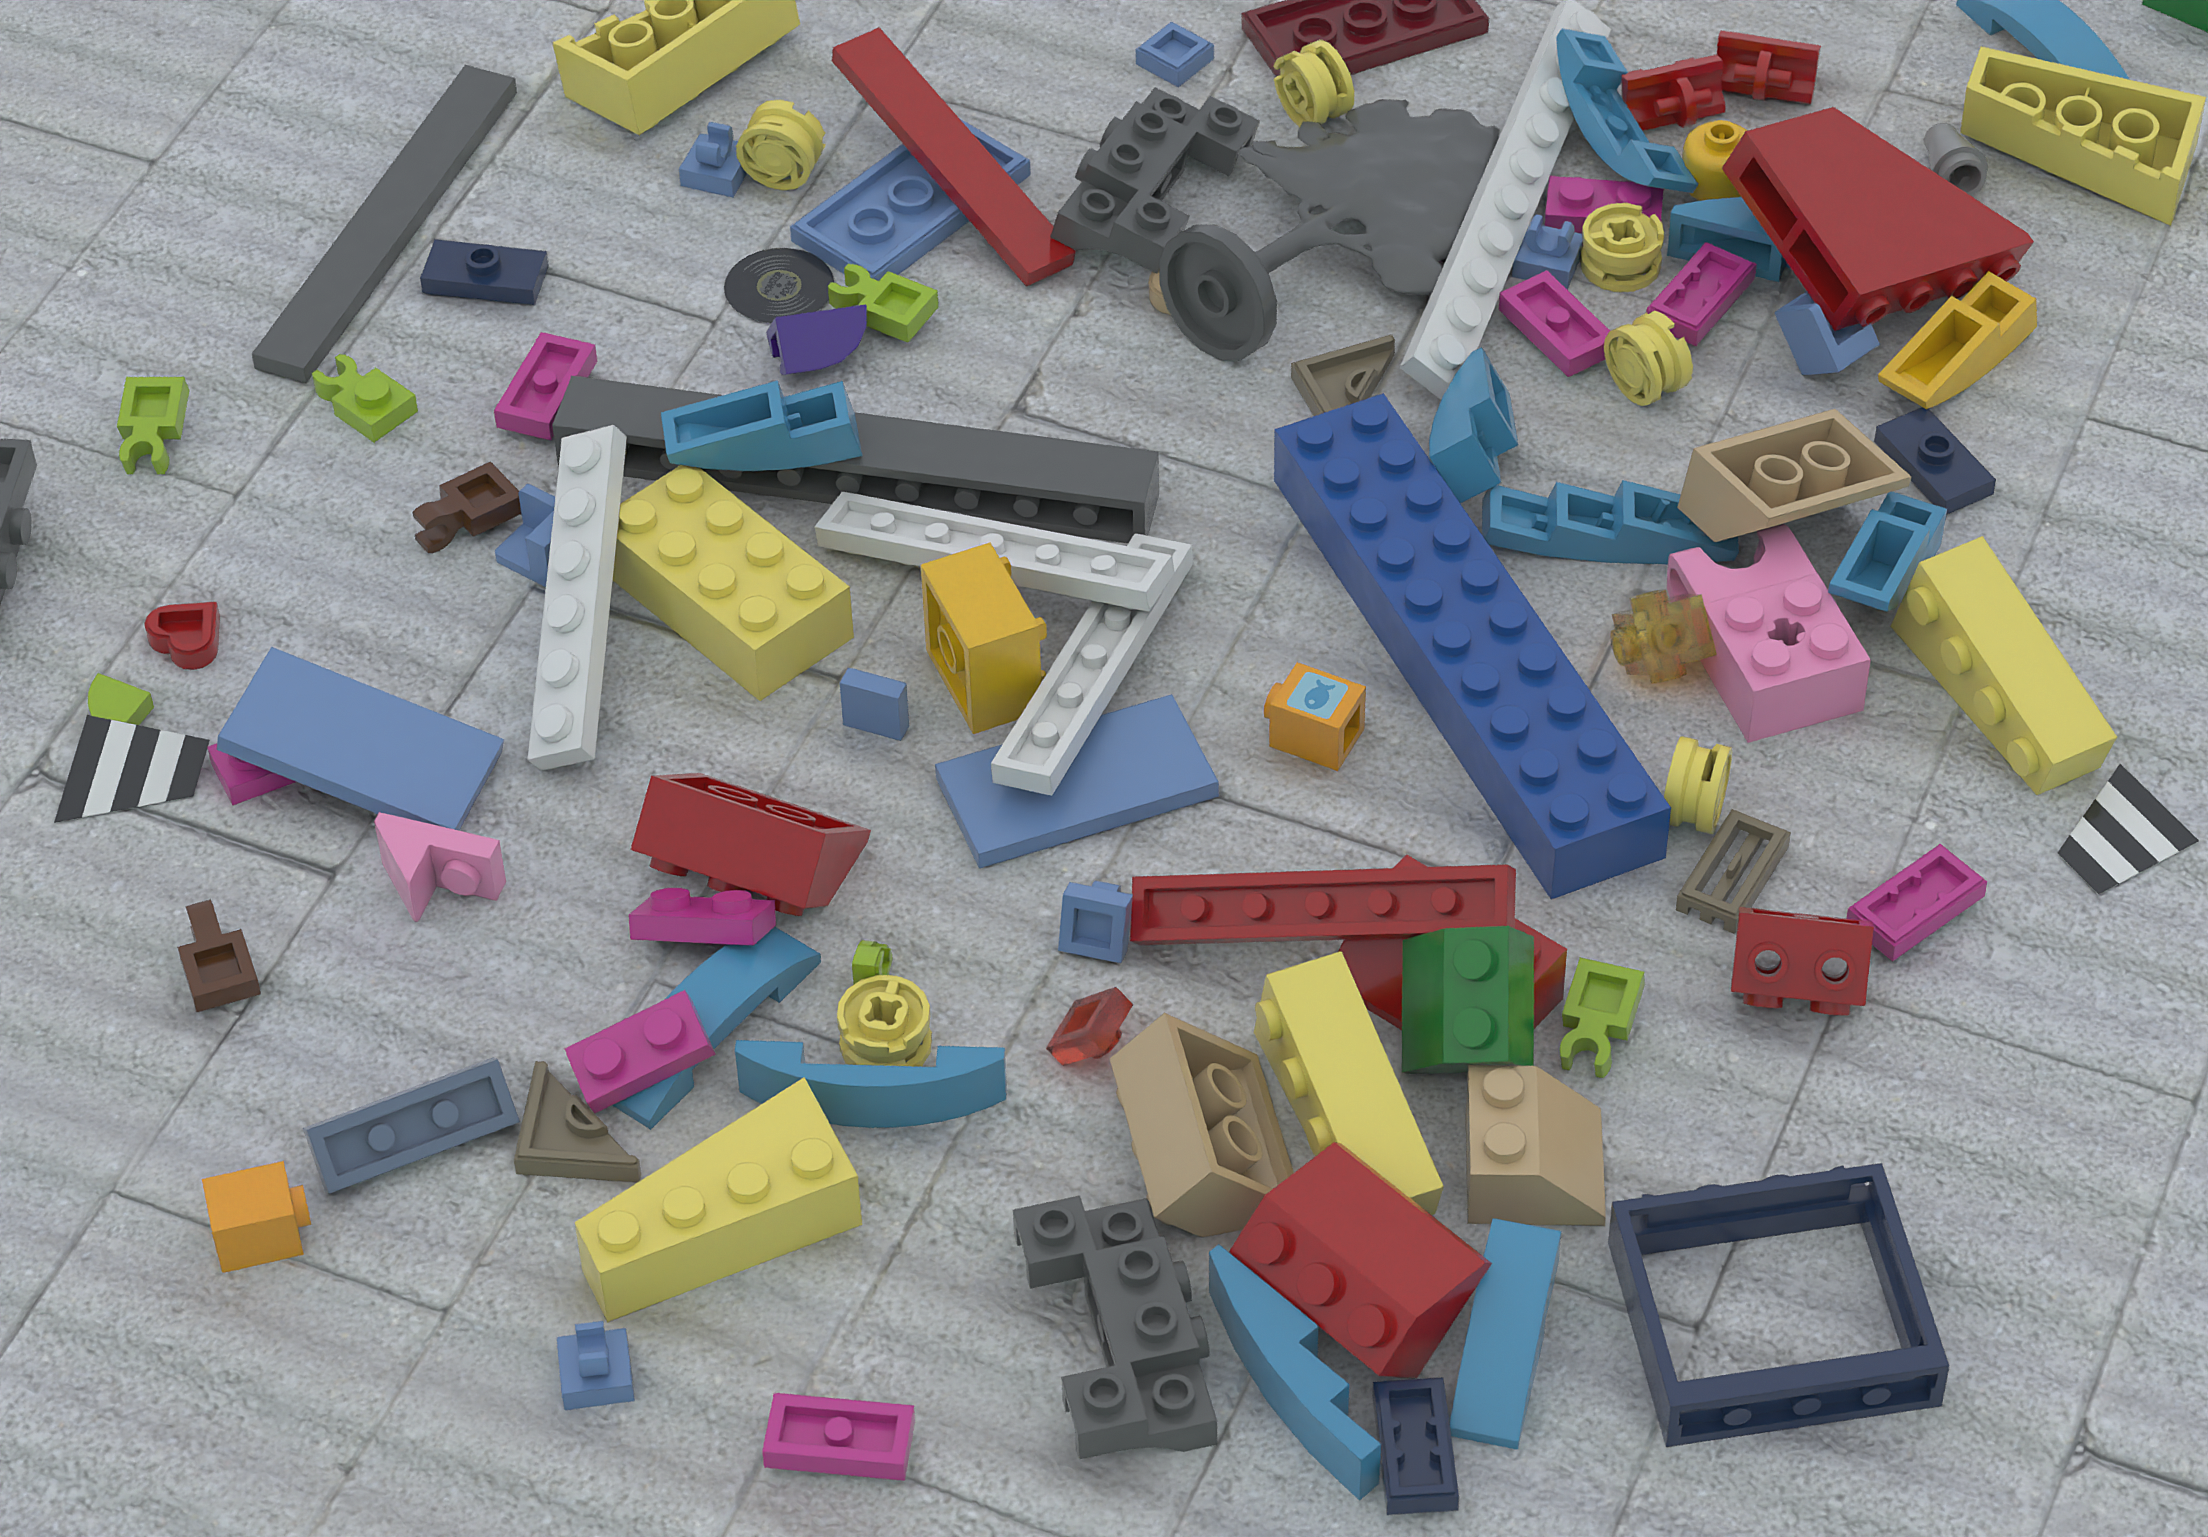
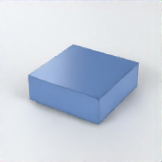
[1136,21,1214,87]
[840,668,909,741]

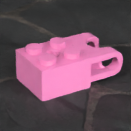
[1667,524,1871,743]

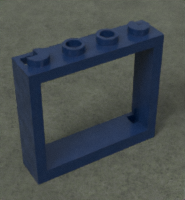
[1608,1163,1949,1447]

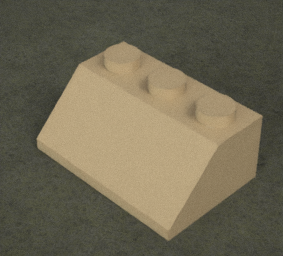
[1677,409,1911,542]
[1109,1013,1294,1238]

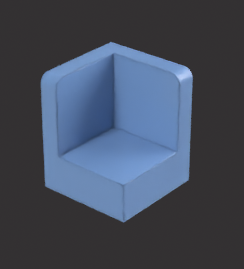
[1774,291,1880,375]
[495,484,555,587]

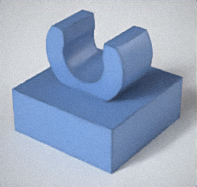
[679,122,747,198]
[1512,214,1583,289]
[1058,880,1133,963]
[556,1321,635,1410]

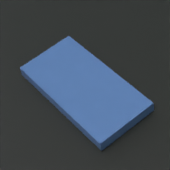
[790,118,1031,281]
[216,647,504,830]
[935,694,1219,869]

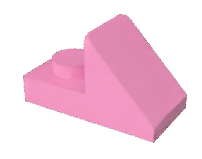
[374,812,506,922]

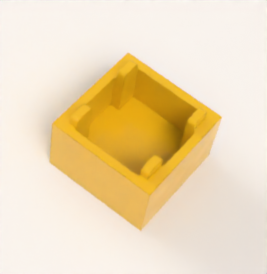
[921,542,1047,734]

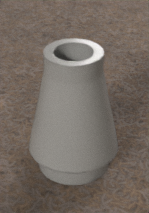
[1924,123,1988,196]

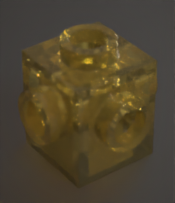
[1610,589,1717,684]

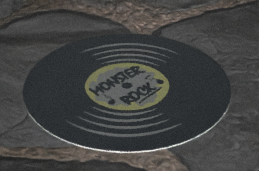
[724,248,834,324]

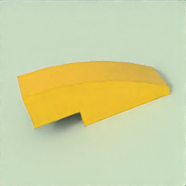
[1878,271,2037,409]

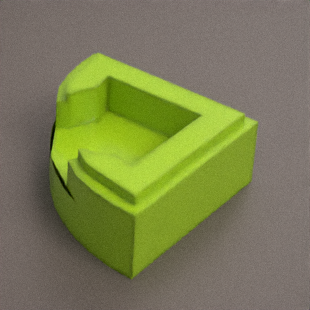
[88,673,154,725]
[852,940,893,984]

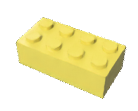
[613,465,854,701]

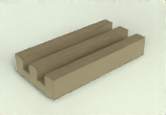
[1676,809,1791,934]

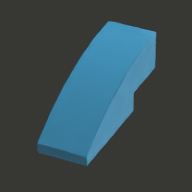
[1667,197,1791,282]
[1429,347,1519,504]
[661,380,862,471]
[1828,492,1947,612]
[1450,1218,1561,1450]

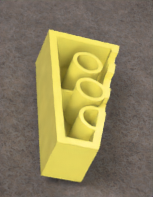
[552,0,800,135]
[1960,46,2206,226]
[1890,536,2117,795]
[1254,951,1444,1215]
[574,1077,862,1322]

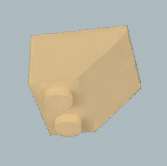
[1465,1065,1606,1226]

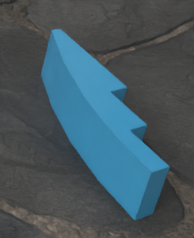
[1482,480,1739,564]
[1209,1244,1381,1501]

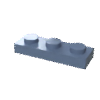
[303,1057,520,1194]

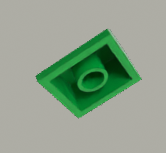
[1402,926,1534,1074]

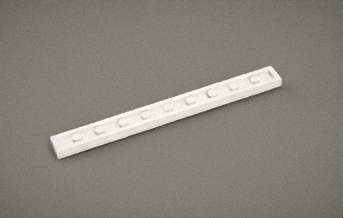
[1400,0,1611,400]

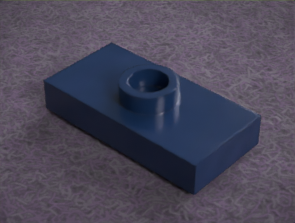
[420,239,549,305]
[1874,407,1996,515]
[1372,1377,1459,1515]

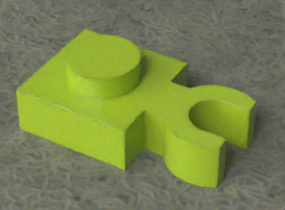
[828,264,939,343]
[312,354,418,443]
[117,377,190,474]
[1560,957,1645,1078]

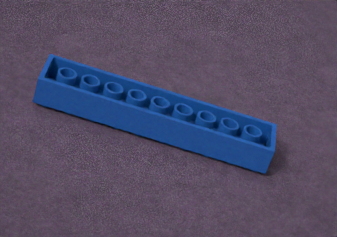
[1274,393,1671,900]

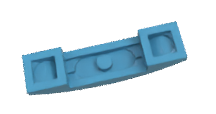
[1956,0,2130,80]
[1556,28,1698,193]
[612,927,821,1130]
[735,1040,1007,1128]

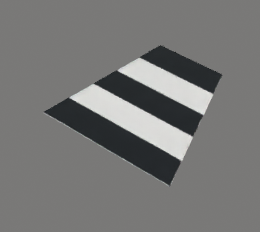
[54,715,210,823]
[2057,764,2199,895]

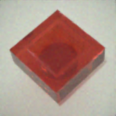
[1046,987,1133,1066]

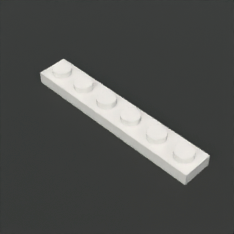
[527,425,627,771]
[815,491,1175,612]
[991,533,1193,796]

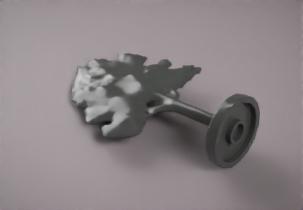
[1159,99,1500,361]

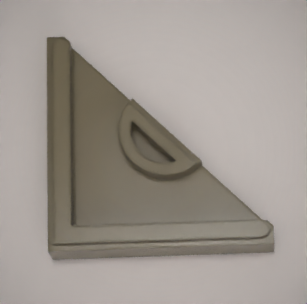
[1291,334,1395,416]
[514,1061,641,1183]

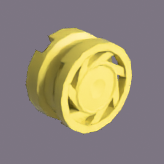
[1273,40,1355,127]
[736,100,826,191]
[1580,203,1664,292]
[1604,311,1693,406]
[1664,736,1733,834]
[837,975,932,1067]

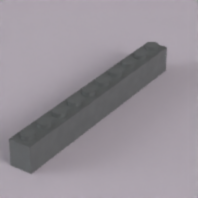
[552,376,1159,543]

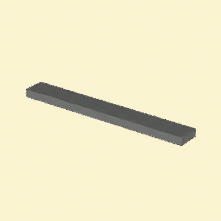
[252,65,517,383]

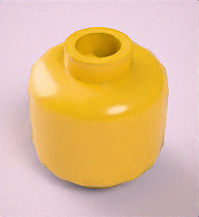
[1682,120,1748,201]

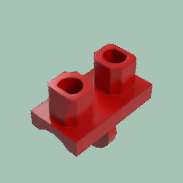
[1717,30,1821,104]
[1621,54,1726,131]

